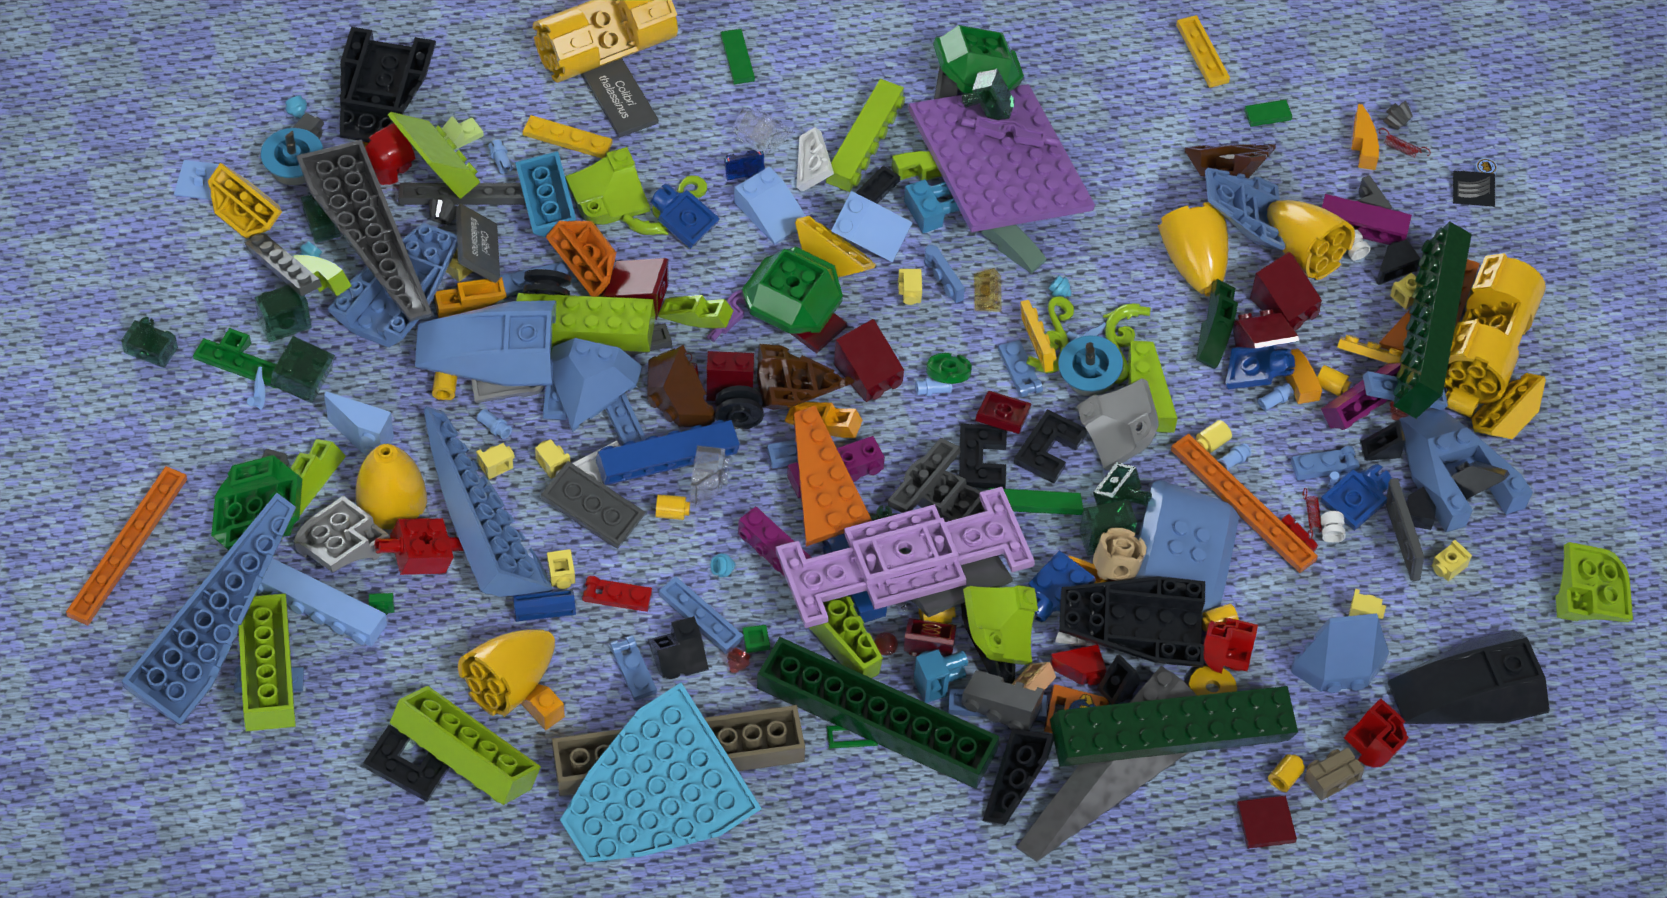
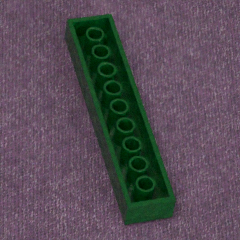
[1393,221,1472,419]
[757,637,1000,789]
[1050,686,1298,767]

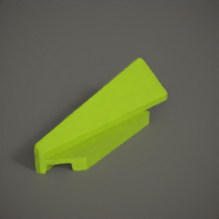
[281,439,346,540]

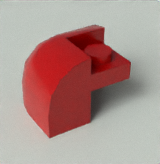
[365,123,416,185]
[1204,618,1258,674]
[1343,698,1409,768]

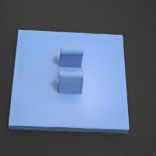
[174,160,227,200]

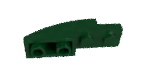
[1196,279,1238,369]

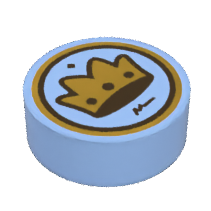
[1475,158,1498,175]

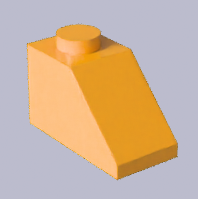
[521,684,565,731]

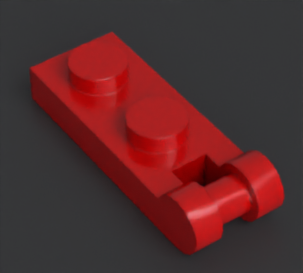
[582,576,652,612]

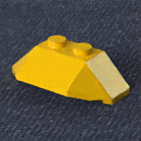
[208,163,282,238]
[795,216,876,277]
[1471,373,1546,439]

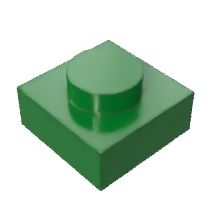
[369,593,395,615]
[742,625,770,653]

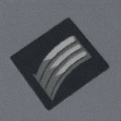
[1453,170,1495,207]

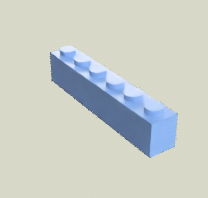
[256,558,387,647]

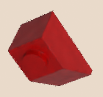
[1050,645,1106,685]

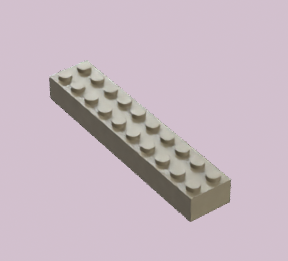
[552,705,805,796]

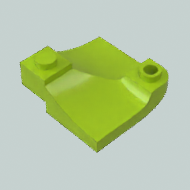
[565,147,650,225]
[1555,542,1633,622]
[963,585,1038,665]

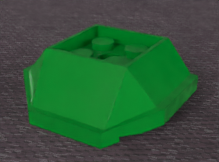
[933,25,1024,99]
[742,247,843,334]
[211,455,302,550]

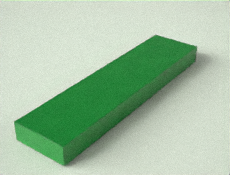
[193,338,287,388]
[989,488,1084,515]

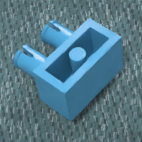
[904,179,960,233]
[913,649,968,703]

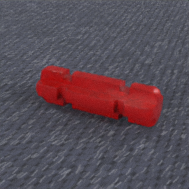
[1281,514,1318,552]

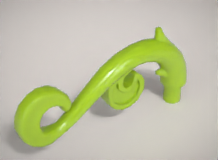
[622,175,707,235]
[1026,296,1074,373]
[1103,303,1151,384]

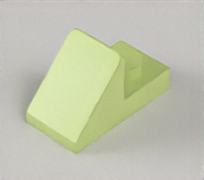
[442,116,484,150]

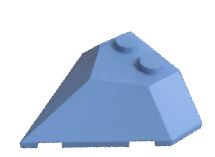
[551,338,642,432]

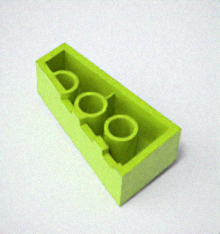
[1128,340,1178,433]
[801,596,883,678]

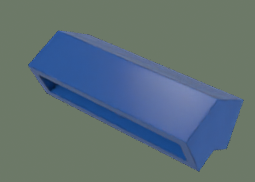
[513,589,576,622]

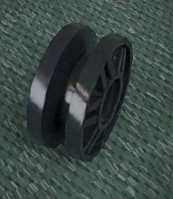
[523,269,572,295]
[715,385,764,429]

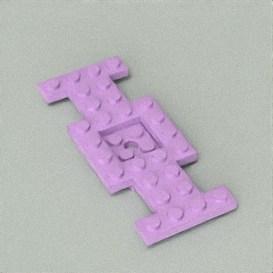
[776,487,1035,628]

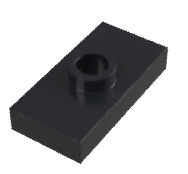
[856,166,901,204]

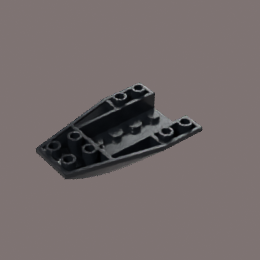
[1059,576,1205,668]
[1388,630,1550,724]

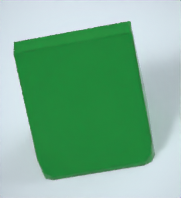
[218,328,251,355]

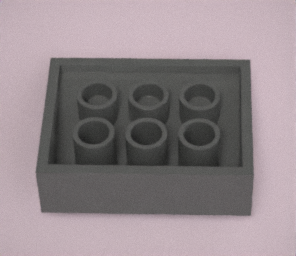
[895,555,1013,618]

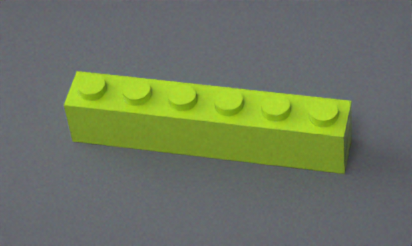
[826,78,906,192]

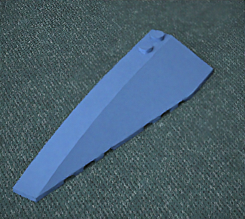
[424,406,553,597]
[122,493,296,726]

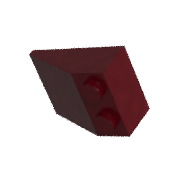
[1233,309,1299,348]
[904,618,957,657]

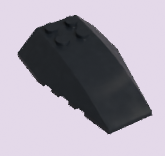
[340,27,436,142]

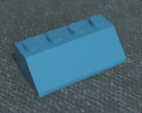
[515,151,577,237]

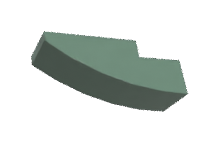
[981,225,1046,274]

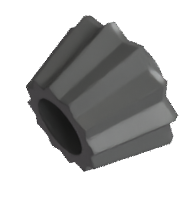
[1383,101,1413,130]
[429,198,458,225]

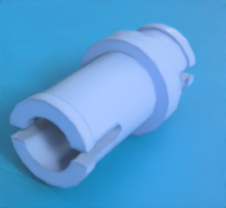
[488,139,513,174]
[915,378,952,397]
[1258,382,1294,412]
[477,409,512,439]
[1217,443,1252,470]

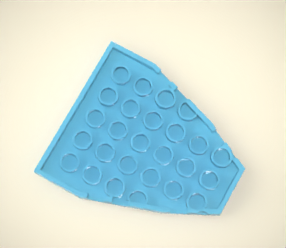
[560,682,762,862]

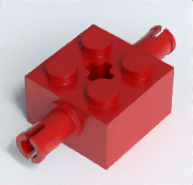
[375,518,464,575]

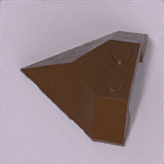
[1185,144,1276,178]
[757,344,855,410]
[647,345,715,427]

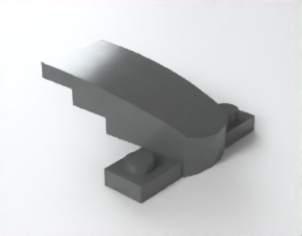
[888,437,985,522]

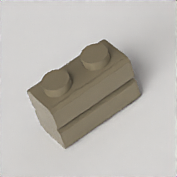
[1304,748,1364,801]

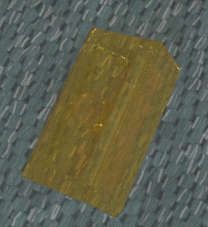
[974,268,1002,312]

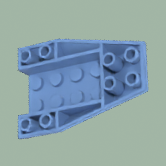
[328,223,458,348]
[415,301,556,386]

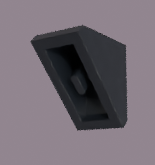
[1361,420,1406,461]

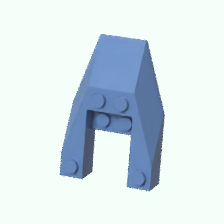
[1399,408,1533,532]

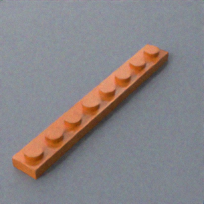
[1171,433,1318,573]
[66,466,187,626]

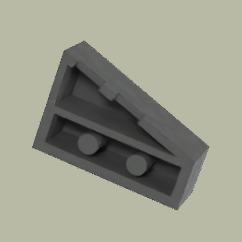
[961,670,1044,731]

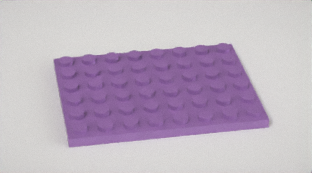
[908,84,1095,232]

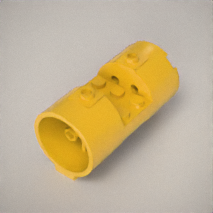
[532,0,678,83]
[1444,253,1546,404]

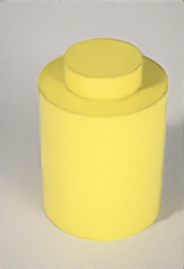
[1196,420,1232,453]

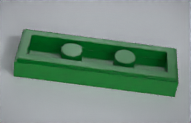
[720,29,755,85]

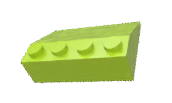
[388,112,480,199]

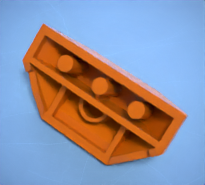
[546,221,617,297]

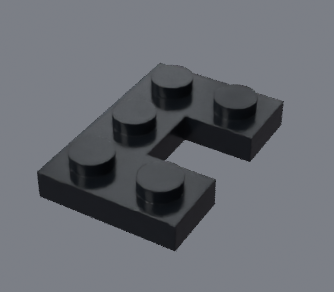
[1014,409,1088,483]
[959,423,1007,489]
[363,725,450,802]

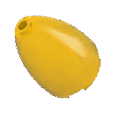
[1267,200,1355,280]
[1158,202,1229,297]
[355,444,427,530]
[458,629,555,717]

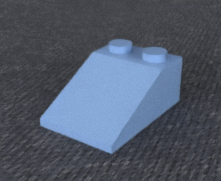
[734,166,806,245]
[831,191,913,263]
[324,391,394,456]

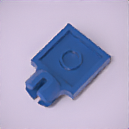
[650,184,720,249]
[1225,345,1295,389]
[1320,464,1392,531]
[1028,550,1096,622]

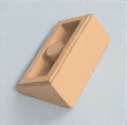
[1012,662,1056,691]

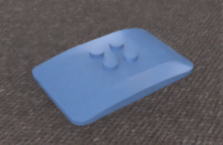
[1134,480,1239,618]

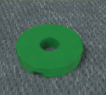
[926,353,972,384]

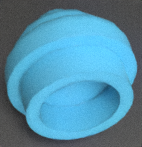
[285,95,307,119]
[300,241,322,258]
[1048,275,1072,297]
[710,553,736,577]

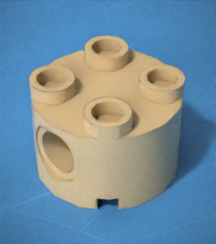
[1093,528,1147,581]

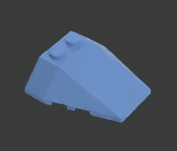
[1205,168,1285,250]
[1291,613,1389,693]

